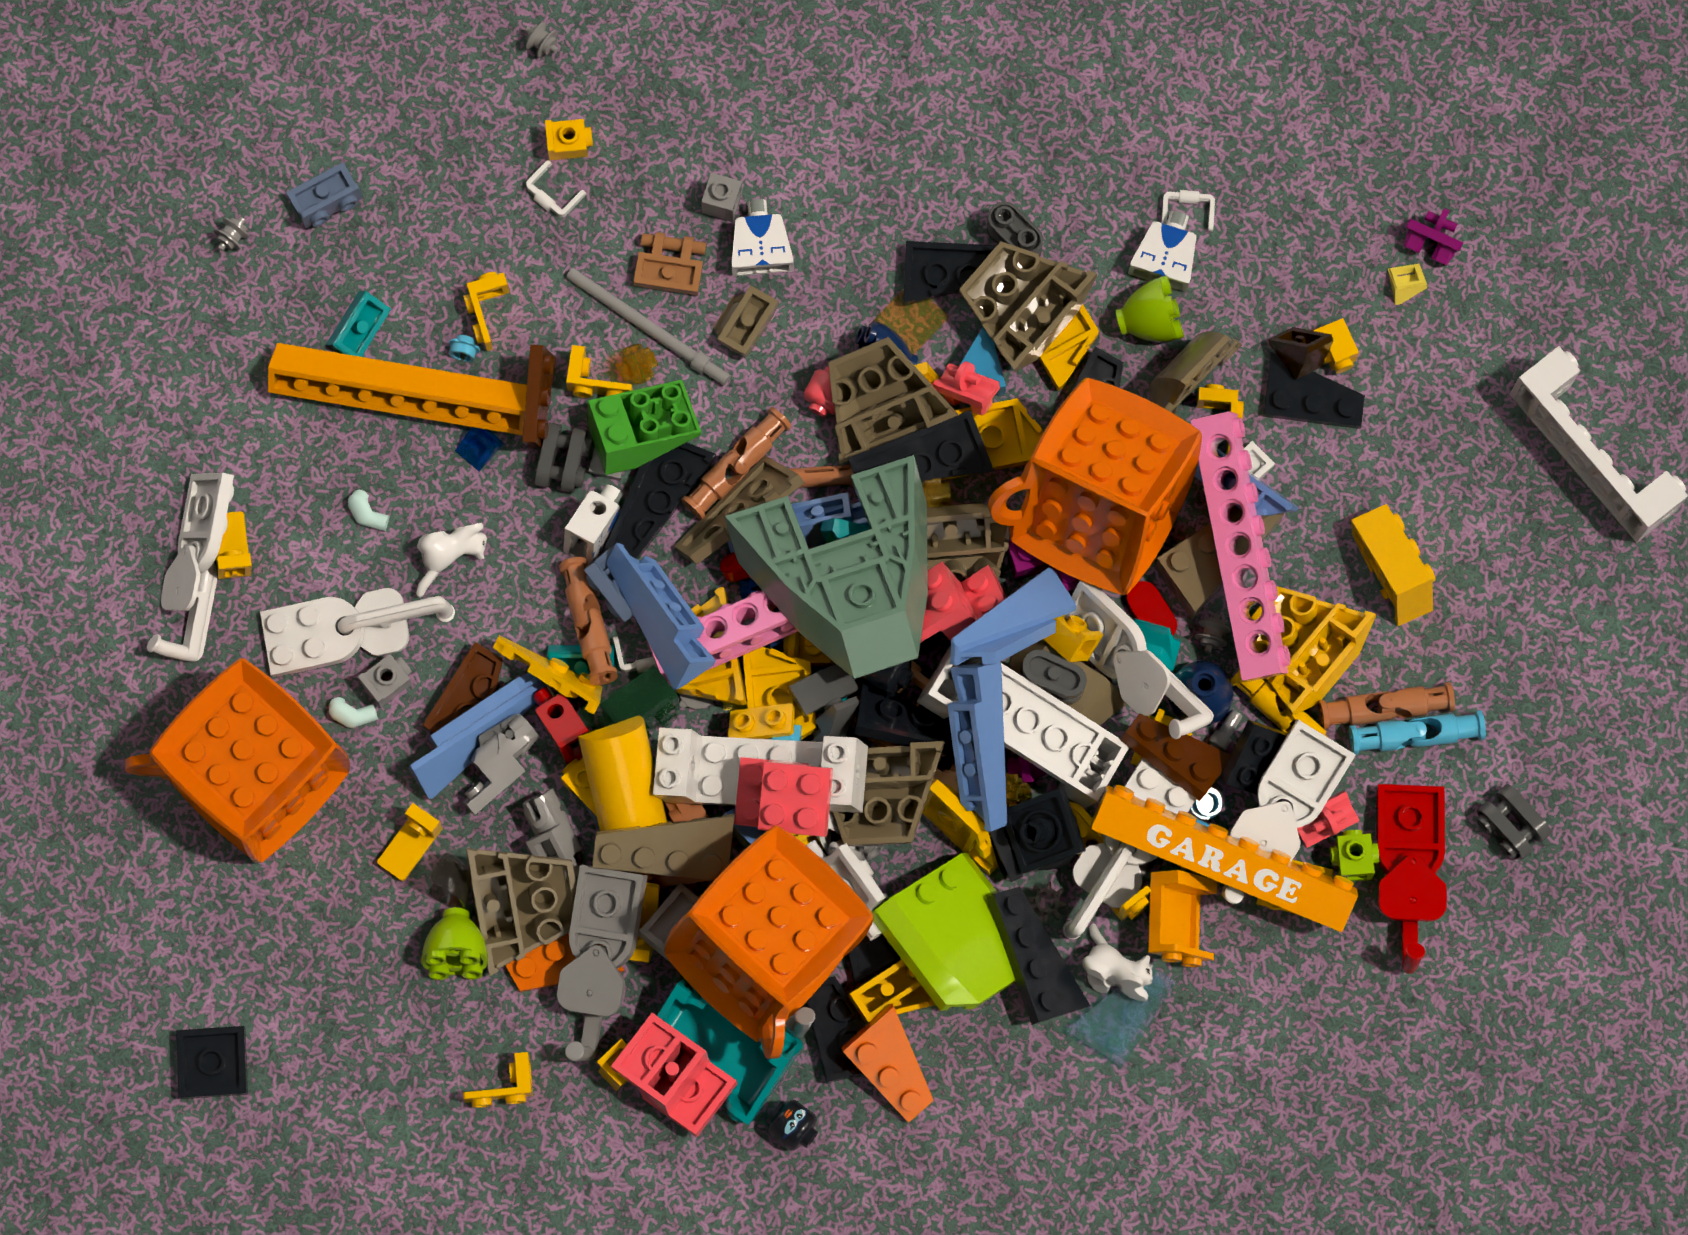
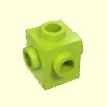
[1330,830,1379,881]

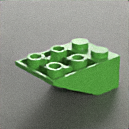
[587,380,701,475]

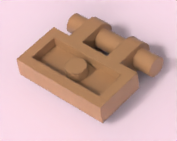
[633,232,707,296]

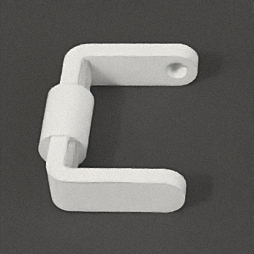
[526,160,587,217]
[1161,190,1215,232]
[613,636,657,673]

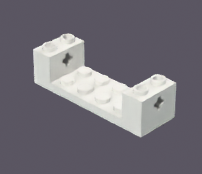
[1509,346,1688,543]
[916,645,1129,808]
[653,728,868,813]

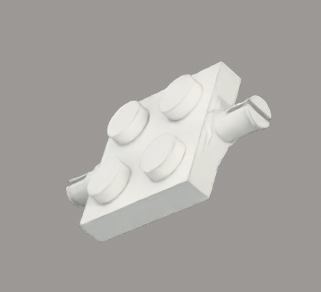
[806,840,886,941]

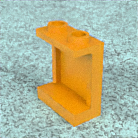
[1148,870,1217,967]

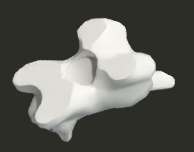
[416,523,487,598]
[1082,923,1153,1002]

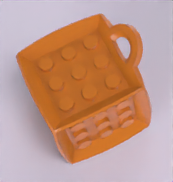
[988,378,1202,595]
[125,658,350,863]
[664,825,873,1059]

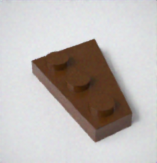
[522,345,556,448]
[422,642,503,734]

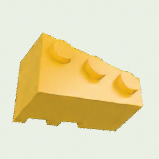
[1351,504,1436,626]
[847,960,936,1024]

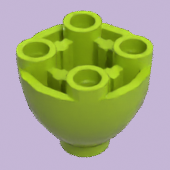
[1116,275,1184,342]
[421,907,488,980]

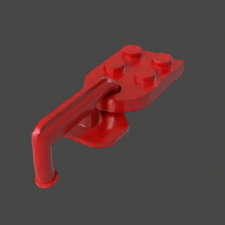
[1376,784,1447,974]

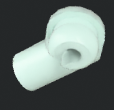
[348,490,390,531]
[329,697,378,728]

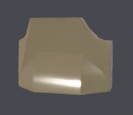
[713,285,779,359]

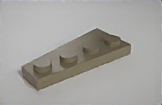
[674,455,805,565]
[592,813,735,881]

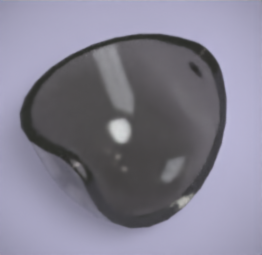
[430,852,471,909]

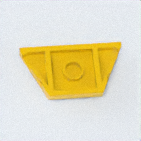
[1038,304,1099,391]
[936,398,1043,481]
[676,587,747,706]
[743,647,817,740]
[922,779,998,876]

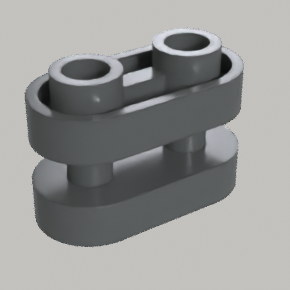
[987,202,1043,257]
[535,422,593,493]
[1020,650,1087,705]
[1476,784,1552,860]

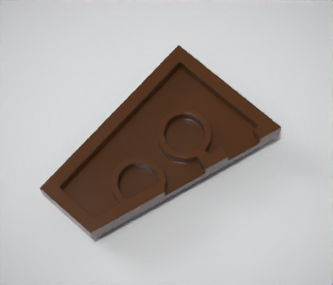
[1120,713,1231,802]

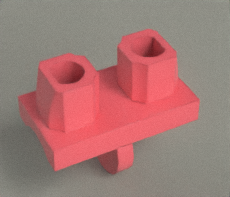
[932,361,1000,416]
[1297,790,1359,848]

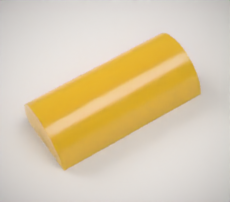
[578,715,667,831]

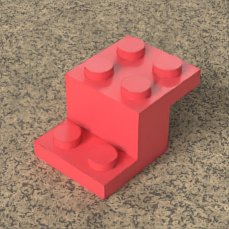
[921,562,1006,643]
[734,757,833,837]
[611,1013,737,1138]

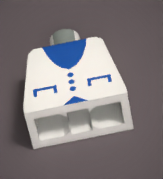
[732,199,794,276]
[1128,211,1196,293]
[563,485,623,565]

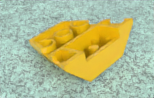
[1251,586,1376,716]

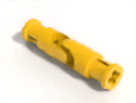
[1231,670,1330,739]

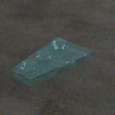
[1065,967,1176,1068]

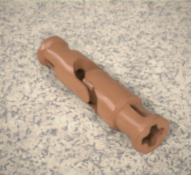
[681,407,792,520]
[559,557,618,686]
[1318,682,1455,730]

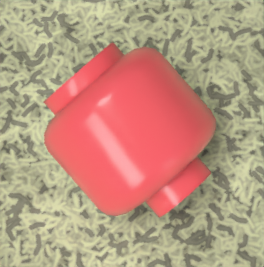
[803,366,835,417]

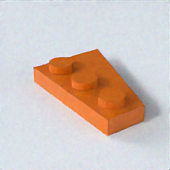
[505,933,625,993]
[841,1003,934,1123]

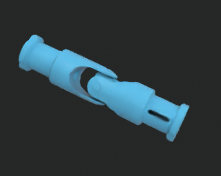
[1349,710,1486,755]

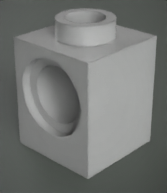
[701,173,742,222]

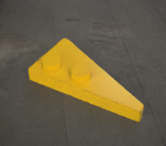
[493,635,603,714]

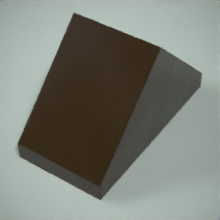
[1268,327,1334,379]

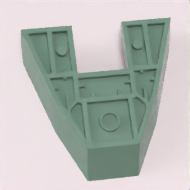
[725,455,928,679]

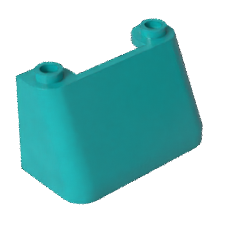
[657,978,803,1125]

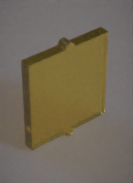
[875,289,949,355]

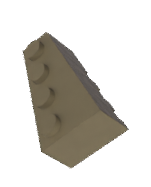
[1155,506,1284,620]

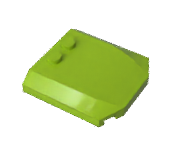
[872,852,1016,1011]

